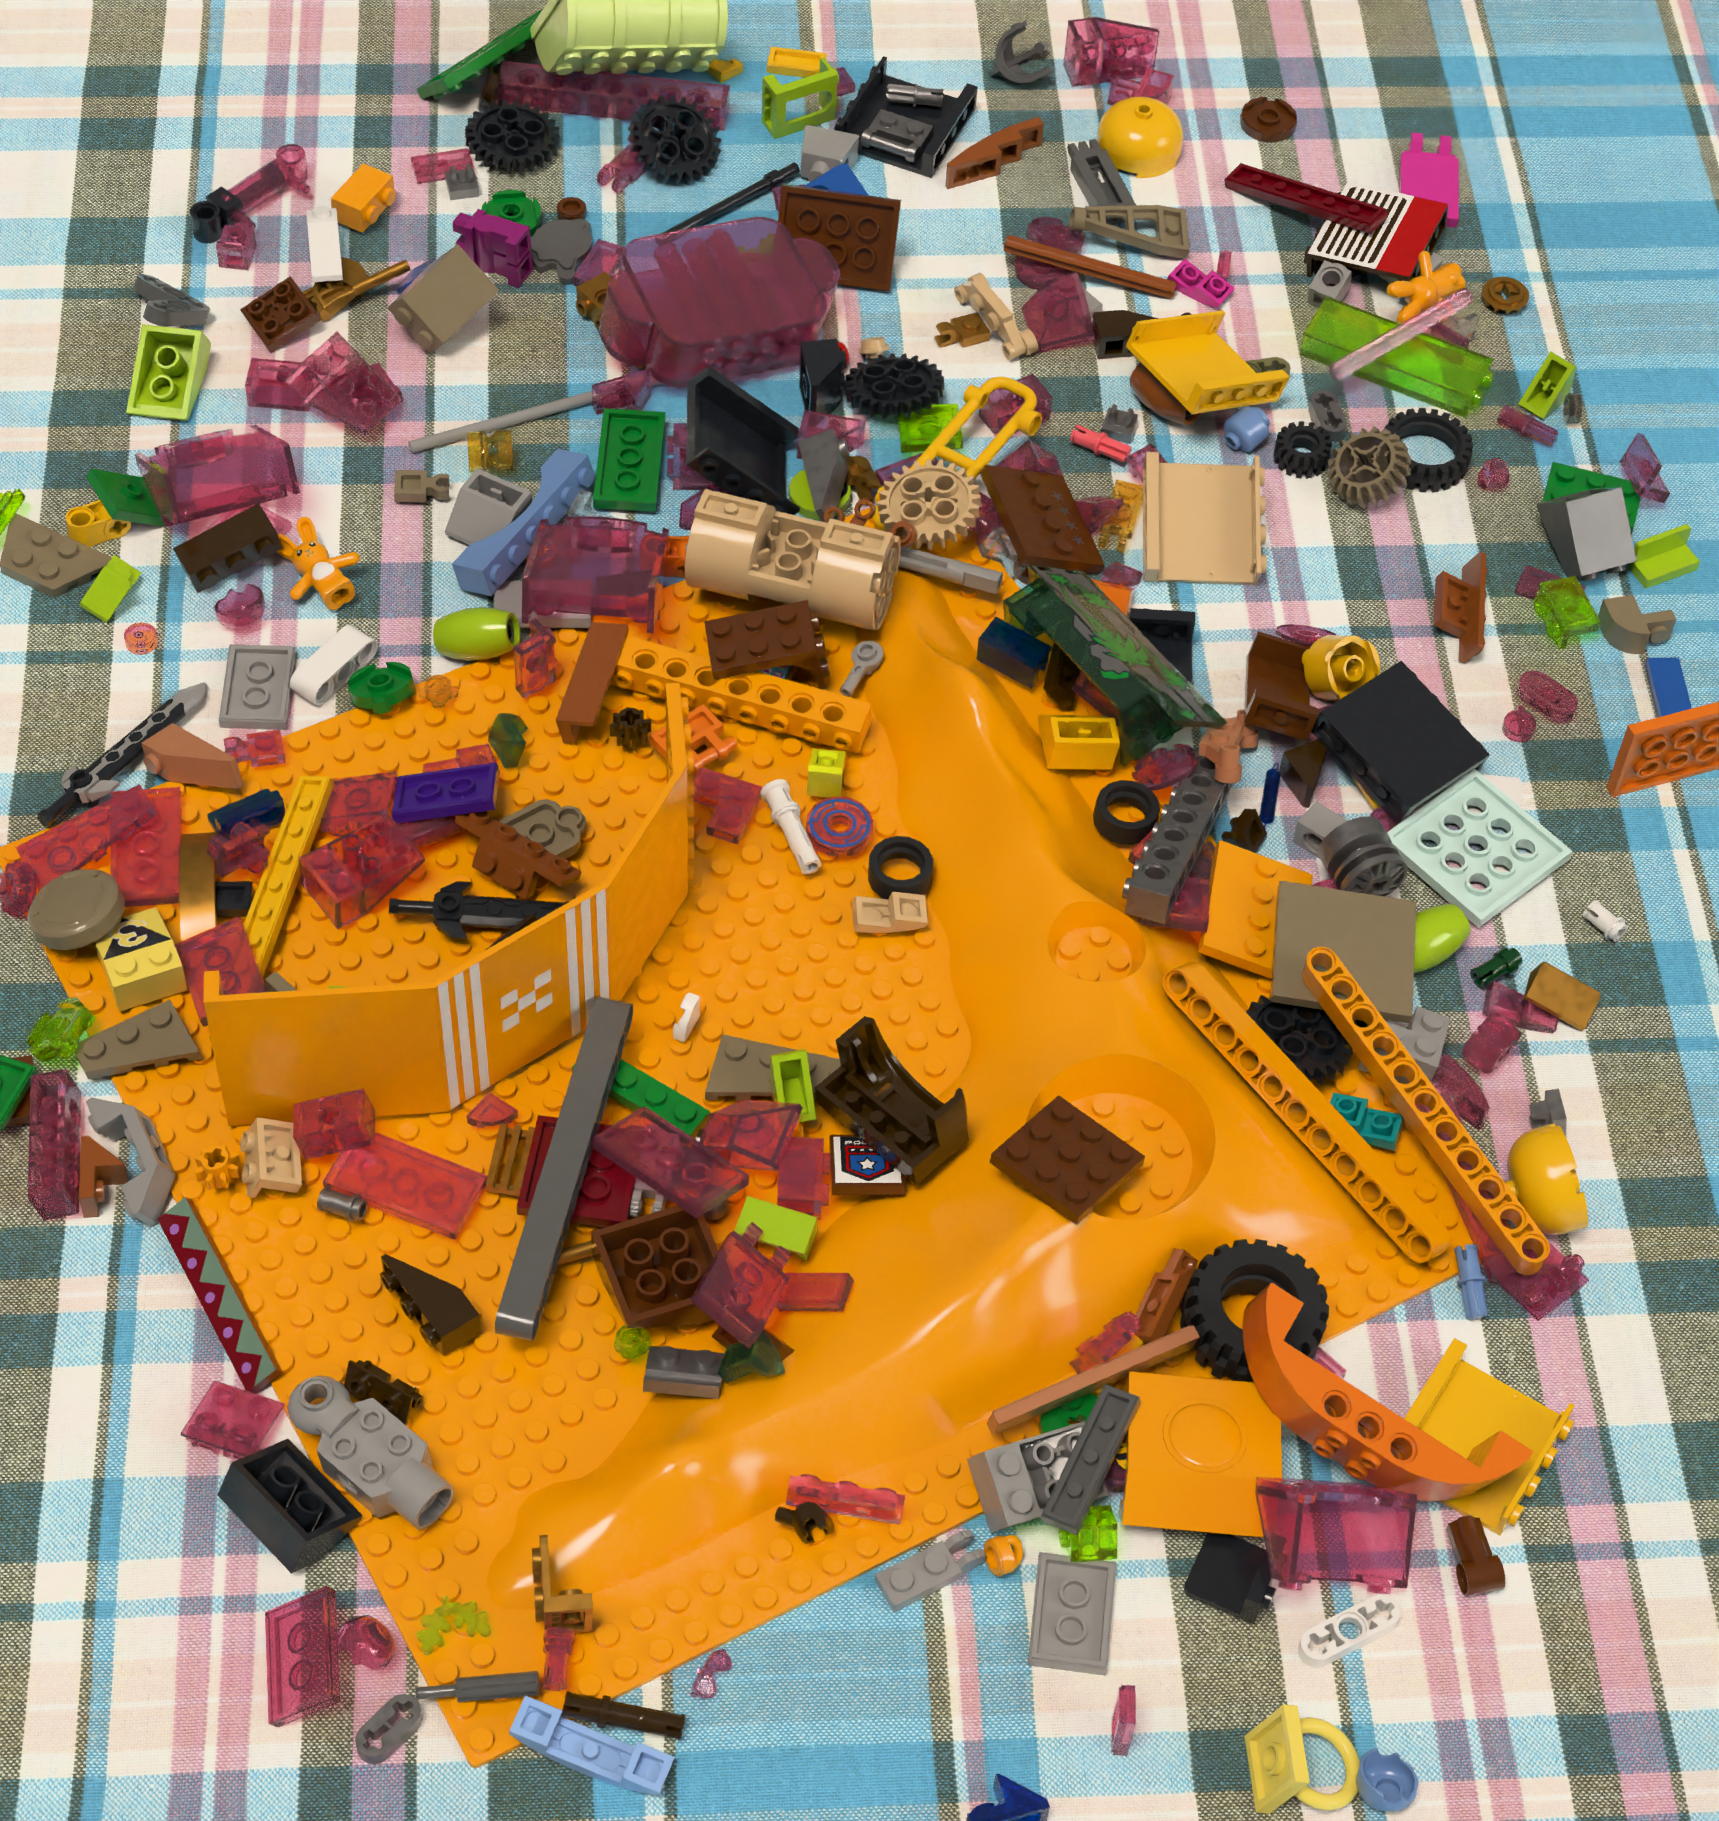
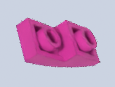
[1167,259,1235,308]

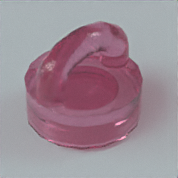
[1477,457,1509,490]
[1502,705,1536,742]

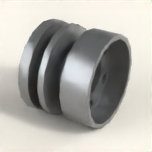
[1318,816,1408,897]

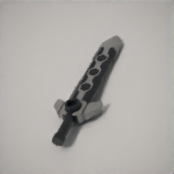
[37,682,207,827]

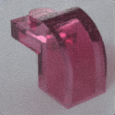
[1107,68,1174,105]

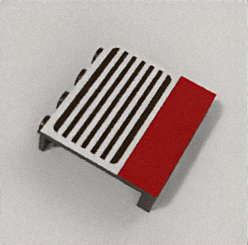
[1304,181,1448,299]

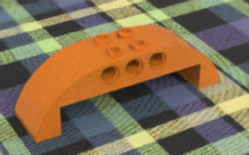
[1242,1282,1533,1501]

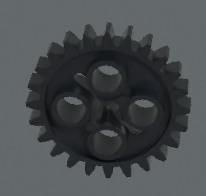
[627,95,722,185]
[465,100,560,174]
[844,353,944,419]
[1245,994,1353,1085]

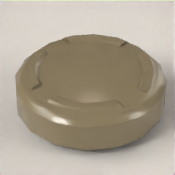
[27,869,125,950]

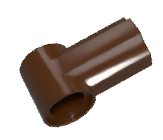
[1446,1515,1505,1596]

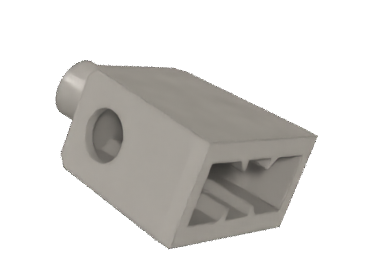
[800,125,859,182]

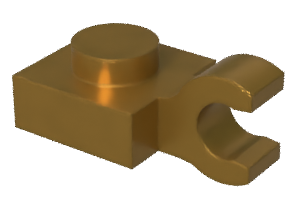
[934,312,991,348]
[845,456,881,501]

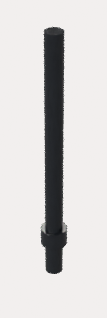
[654,162,800,248]

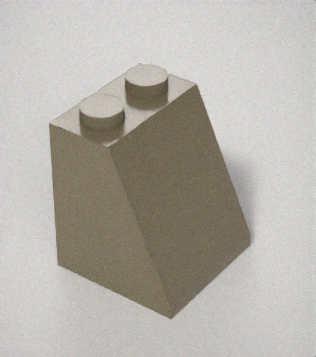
[387,244,499,354]

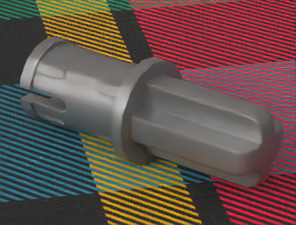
[886,84,944,108]

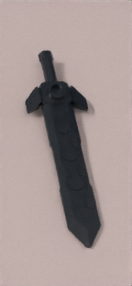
[389,881,568,940]

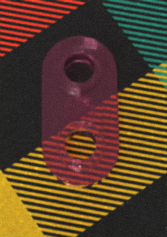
[1517,671,1578,722]

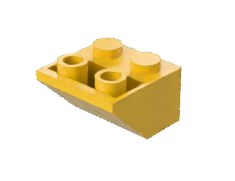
[1038,714,1120,770]

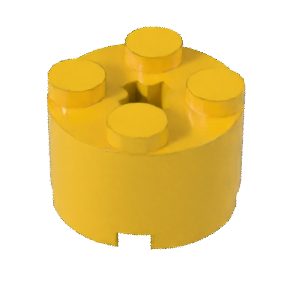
[1302,635,1381,701]

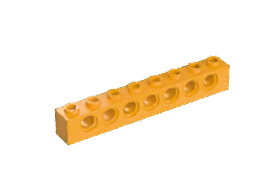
[610,635,872,753]

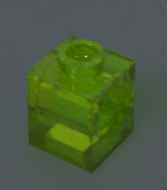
[1058,1505,1117,1563]

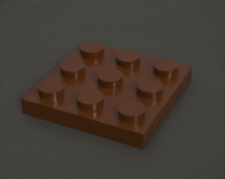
[989,1095,1145,1225]

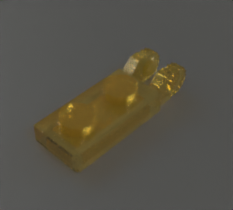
[1098,479,1143,553]

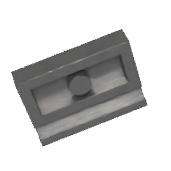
[643,1346,725,1399]

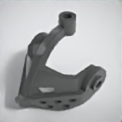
[989,21,1052,83]

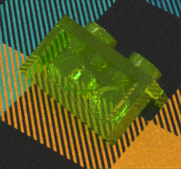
[1534,575,1601,649]

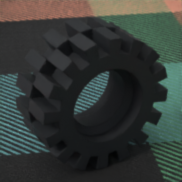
[1273,421,1332,479]

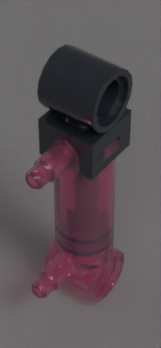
[190,144,310,244]

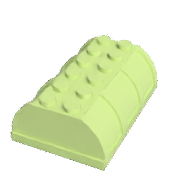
[530,0,728,75]

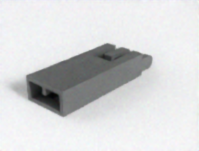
[1067,139,1136,225]

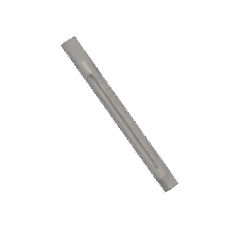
[899,548,1003,594]

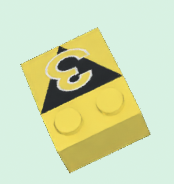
[94,907,188,1012]

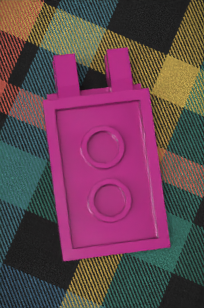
[1399,132,1459,228]

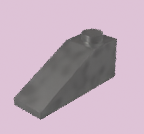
[798,428,850,522]

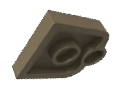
[499,799,586,859]

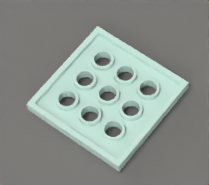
[1387,769,1573,928]

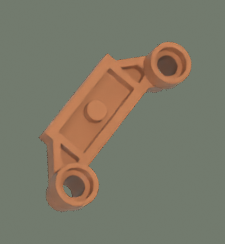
[1198,709,1258,783]

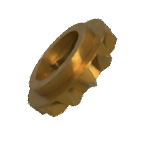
[1481,277,1529,315]

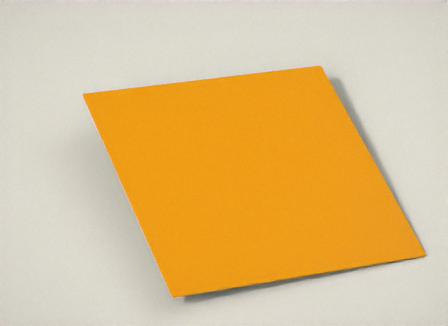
[0,505,1512,1768]

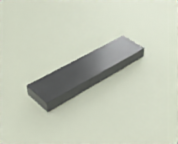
[1041,1384,1141,1535]

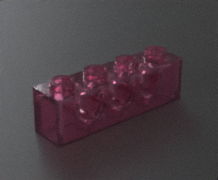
[27,1069,81,1221]

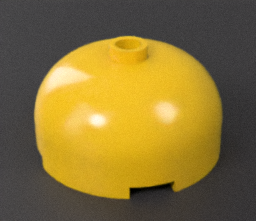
[1097,97,1184,178]
[1505,1123,1588,1235]

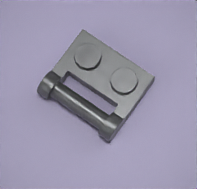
[860,109,934,163]

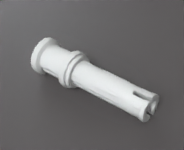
[760,779,822,874]

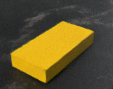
[766,47,827,78]

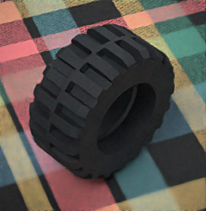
[1180,1239,1329,1382]

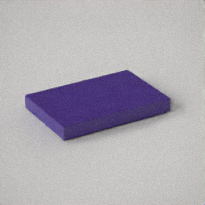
[391,763,500,824]

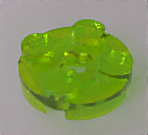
[26,997,95,1062]

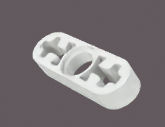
[1298,1594,1401,1668]

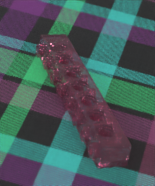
[497,61,730,131]

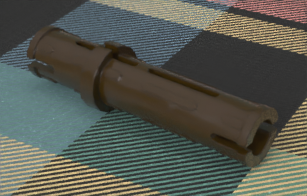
[561,1691,685,1740]

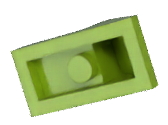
[79,555,141,623]

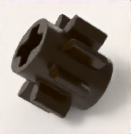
[609,707,651,749]

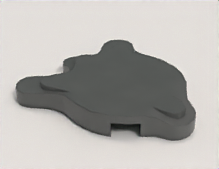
[530,219,592,285]

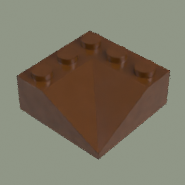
[591,1200,735,1328]

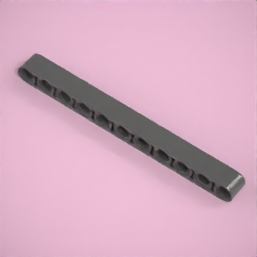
[495,997,633,1341]

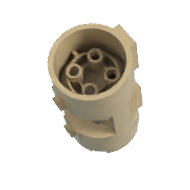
[685,489,901,630]

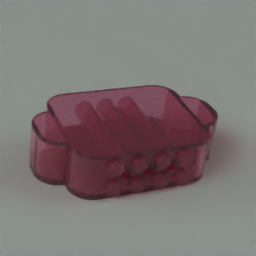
[599,217,840,388]

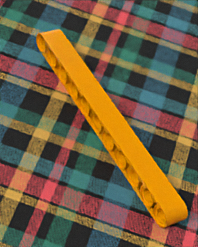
[1302,947,1550,1275]
[1163,962,1451,1263]

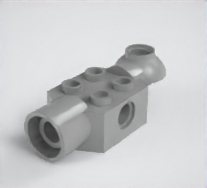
[287,1375,454,1530]

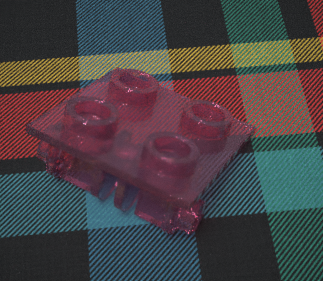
[1486,1242,1589,1321]
[181,1380,284,1459]

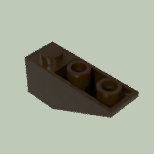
[380,1254,482,1356]

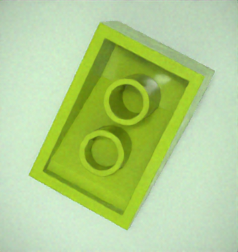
[126,324,211,421]

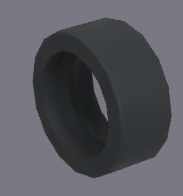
[1093,780,1160,845]
[868,836,933,899]

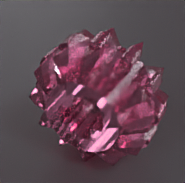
[1462,1013,1521,1074]

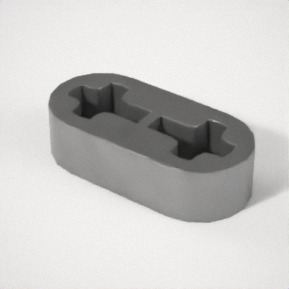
[1308,390,1347,442]
[355,1694,422,1764]

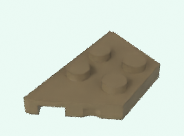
[0,513,112,598]

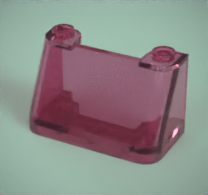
[1255,1476,1417,1594]

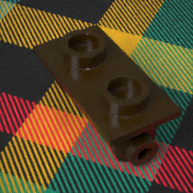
[344,1360,424,1425]

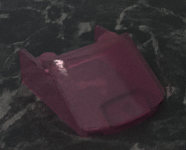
[135,425,300,527]
[522,516,669,634]

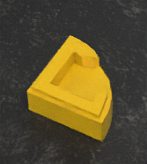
[706,58,743,83]

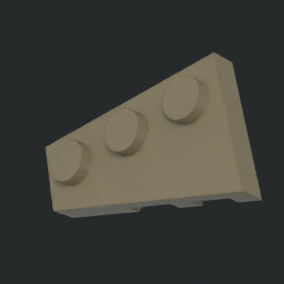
[71,1000,201,1079]

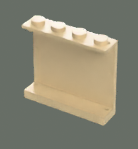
[1143,452,1267,585]

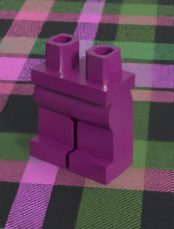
[452,209,533,289]

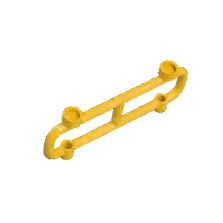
[873,377,1042,540]

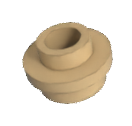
[859,337,889,359]

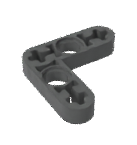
[133,274,210,327]

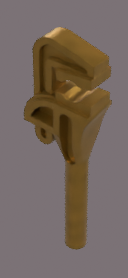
[303,259,411,328]

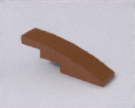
[945,117,1044,189]

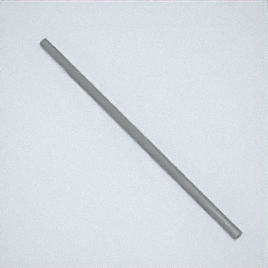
[408,346,758,453]

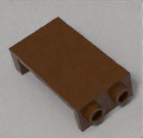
[1244,631,1318,741]

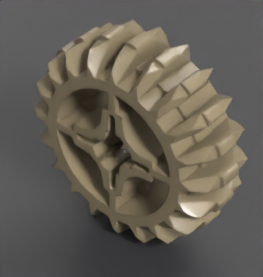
[1327,426,1412,509]

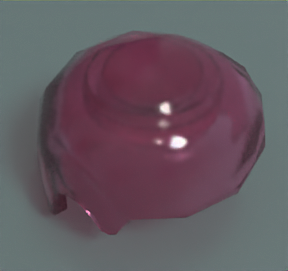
[214,584,265,630]
[330,1615,396,1670]

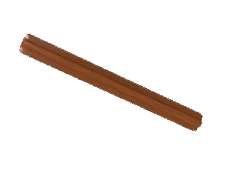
[1003,235,1176,299]

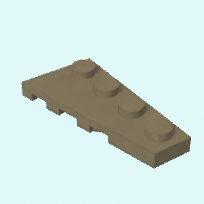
[705,1034,841,1100]

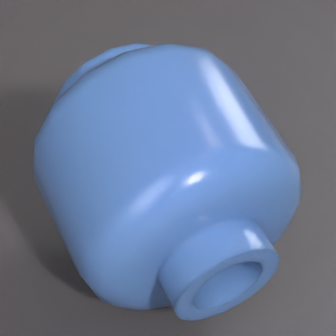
[1224,406,1270,452]

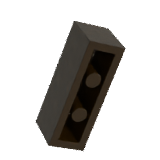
[173,503,283,593]

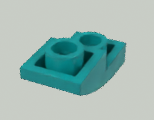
[1330,1093,1404,1151]

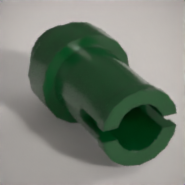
[1470,948,1523,989]

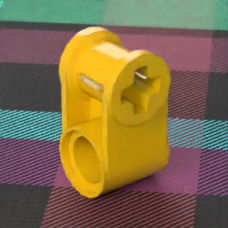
[65,499,131,547]

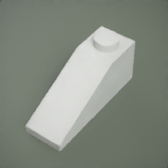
[306,206,343,282]

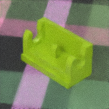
[734,1196,818,1260]

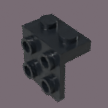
[1127,608,1195,685]
[1184,1532,1290,1624]

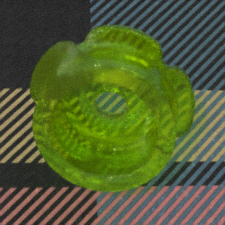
[614,1325,651,1359]

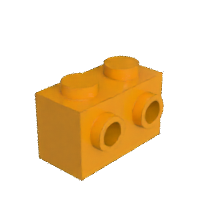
[331,163,396,233]

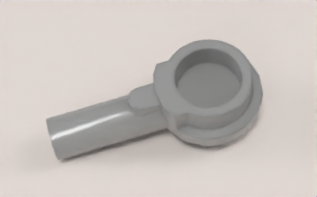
[840,641,884,697]

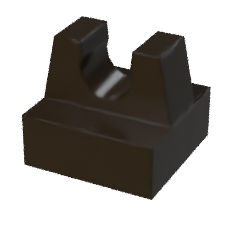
[1221,809,1267,853]

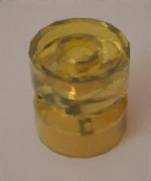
[467,430,514,472]

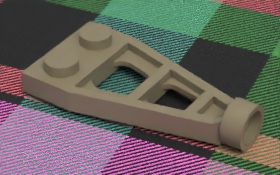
[1069,205,1189,259]

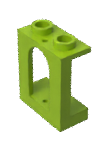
[761,57,839,139]

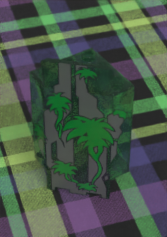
[1003,565,1227,766]

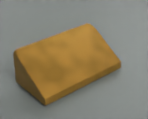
[1523,962,1601,1031]

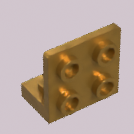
[532,1535,593,1635]

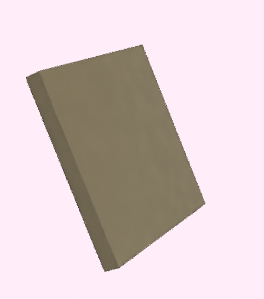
[1270,881,1416,1023]

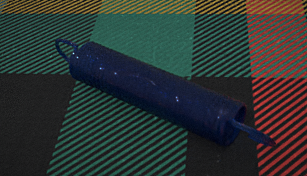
[1259,762,1281,828]

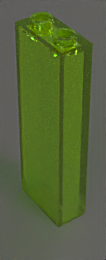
[1299,296,1495,418]

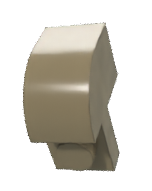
[1596,595,1676,654]

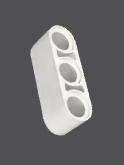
[290,625,378,706]

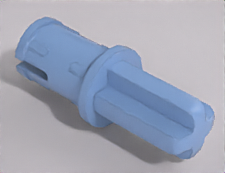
[1454,1244,1488,1319]

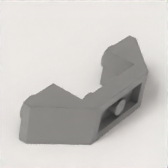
[86,1097,176,1227]

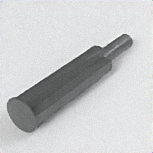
[416,1671,540,1702]

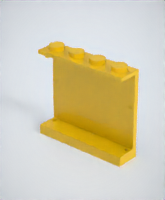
[1125,311,1290,414]
[1404,1338,1575,1536]

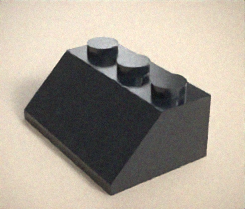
[217,1439,362,1574]

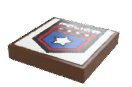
[829,1135,905,1195]

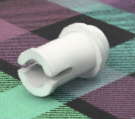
[1583,900,1628,942]

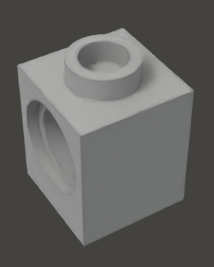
[1308,260,1351,314]
[1293,801,1348,859]

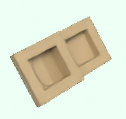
[851,891,928,933]

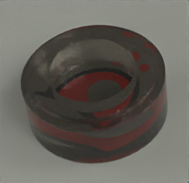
[1563,393,1582,424]

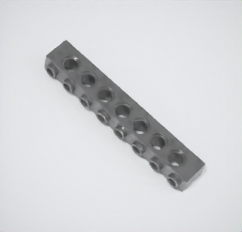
[1122,749,1241,924]

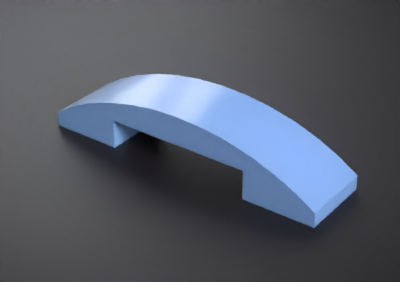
[509,1695,675,1796]

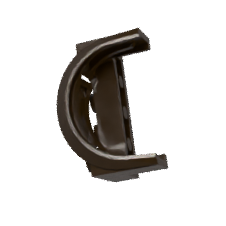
[815,1016,969,1185]

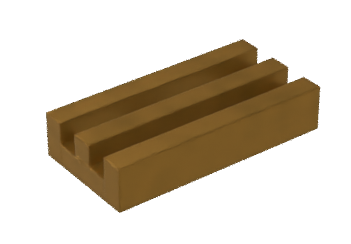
[486,1123,535,1196]

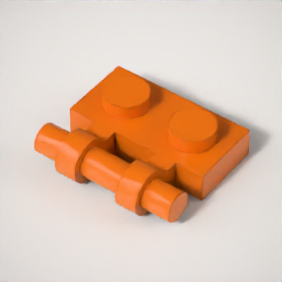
[650,704,737,775]

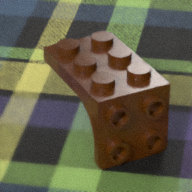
[704,600,830,689]

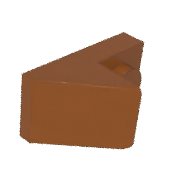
[79,1136,129,1218]

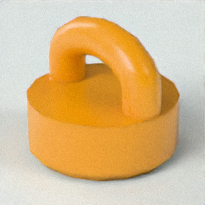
[983,1535,1023,1577]

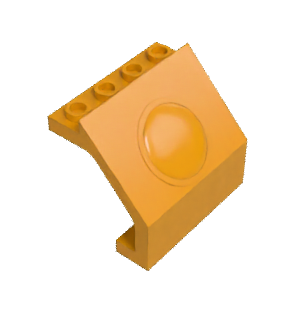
[1119,1371,1282,1538]

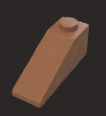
[141,723,243,789]

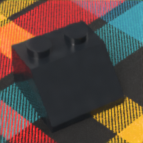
[799,338,847,430]

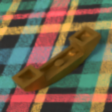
[179,832,217,949]

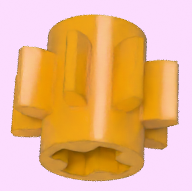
[194,1143,240,1190]

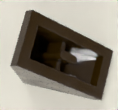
[1279,739,1327,808]

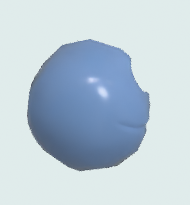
[1356,1748,1419,1812]

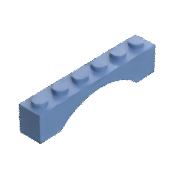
[452,449,595,596]

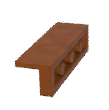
[556,622,629,743]

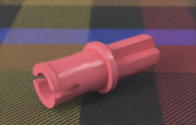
[1070,425,1132,462]

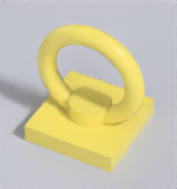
[1244,1704,1360,1814]

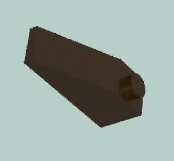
[1091,310,1159,359]

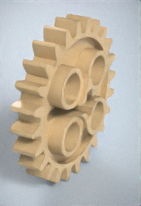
[877,459,982,550]

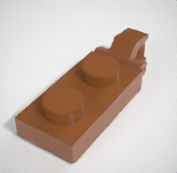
[1127,1249,1198,1345]

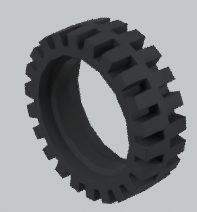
[1384,408,1473,493]

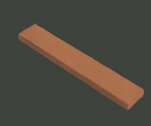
[987,1325,1200,1436]

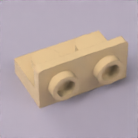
[240,1117,302,1198]

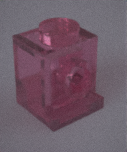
[216,222,256,271]

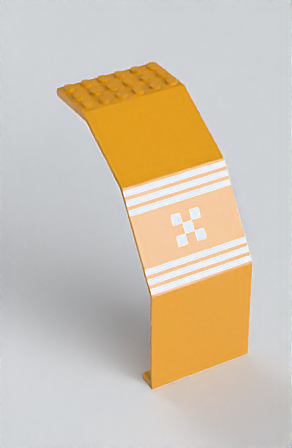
[204,683,694,1126]

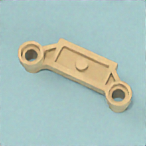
[954,273,1038,361]

